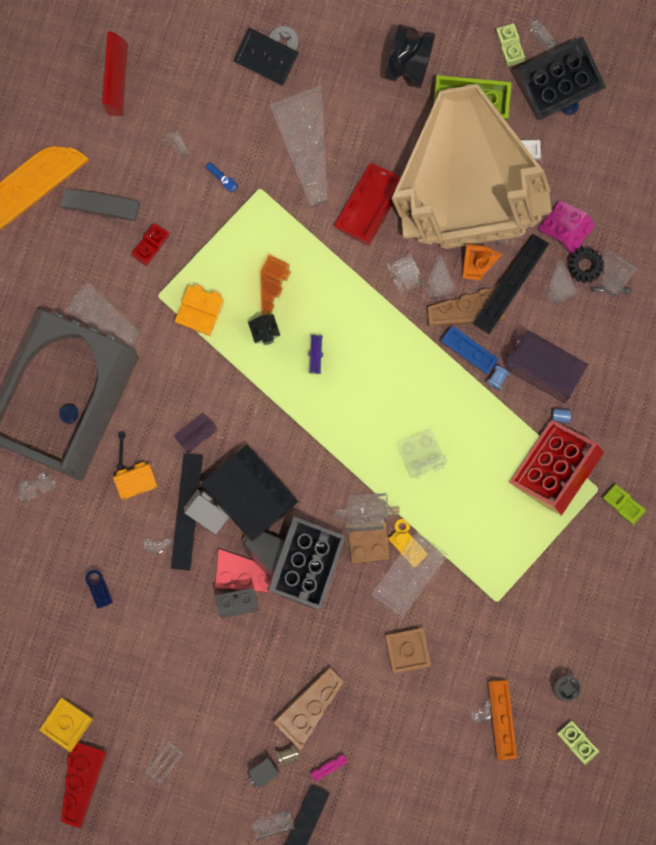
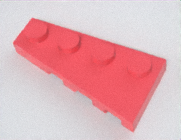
[215,549,272,593]

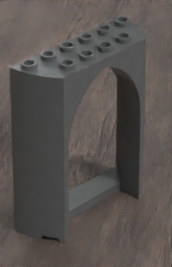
[0,309,139,481]

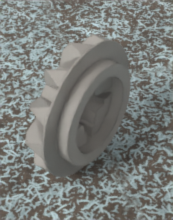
[269,26,298,50]

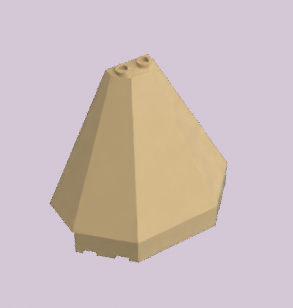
[392,84,552,249]

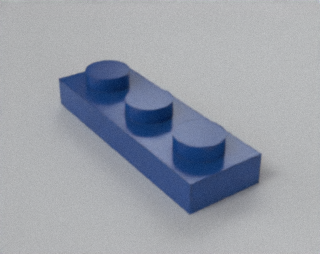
[441,326,499,375]

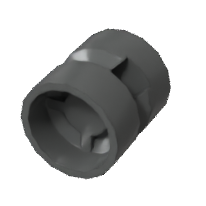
[553,675,581,702]

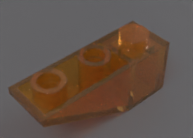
[261,255,292,315]

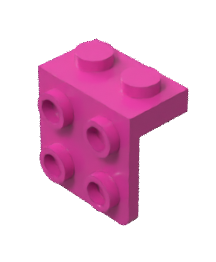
[539,201,595,254]

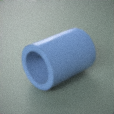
[552,408,571,423]

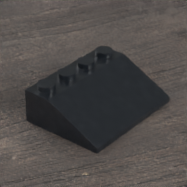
[512,36,606,120]
[200,445,299,542]
[267,516,346,610]

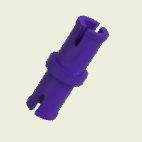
[308,335,324,374]

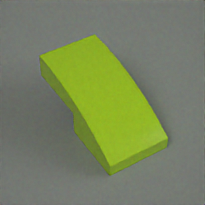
[603,484,646,526]

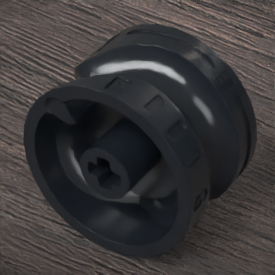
[385,24,436,89]

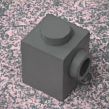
[248,758,280,788]

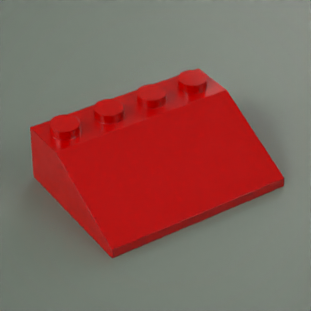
[509,420,604,516]

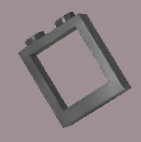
[215,588,259,618]

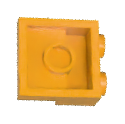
[175,284,224,336]

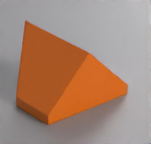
[462,244,502,280]

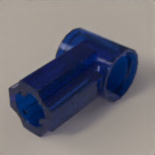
[85,570,113,609]

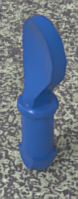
[206,163,238,192]

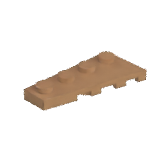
[428,285,505,327]
[273,667,344,751]

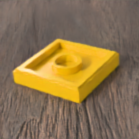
[39,697,93,752]

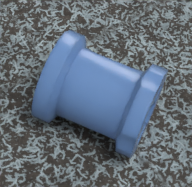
[486,365,510,391]

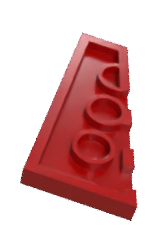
[61,743,107,828]

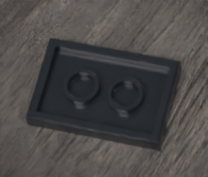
[233,27,300,86]

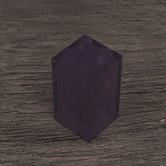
[505,330,589,404]

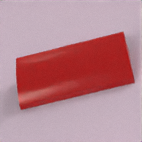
[102,31,128,116]
[334,163,401,246]

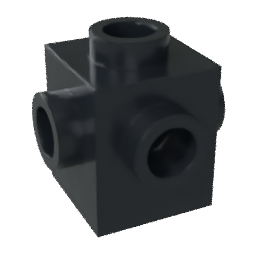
[248,314,281,345]

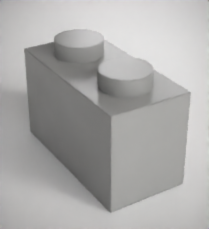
[184,489,229,534]

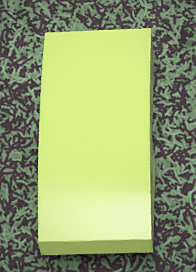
[496,24,525,67]
[558,721,599,765]

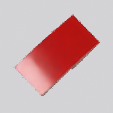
[131,223,170,266]

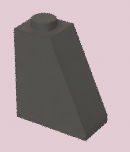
[242,532,284,579]

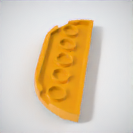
[0,146,89,230]

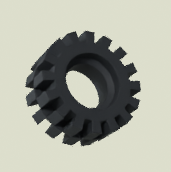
[568,247,604,283]

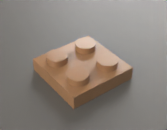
[348,521,391,564]
[385,628,431,674]

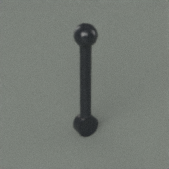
[117,431,126,471]

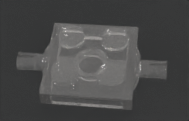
[334,493,400,532]

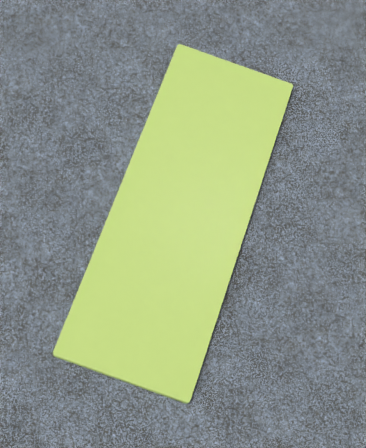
[159,189,598,602]

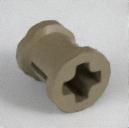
[275,744,300,768]

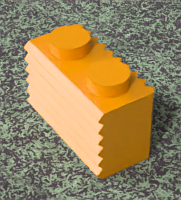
[113,462,158,500]

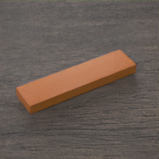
[488,680,517,761]

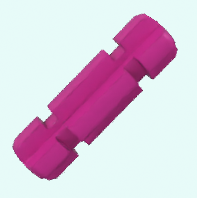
[311,754,348,781]

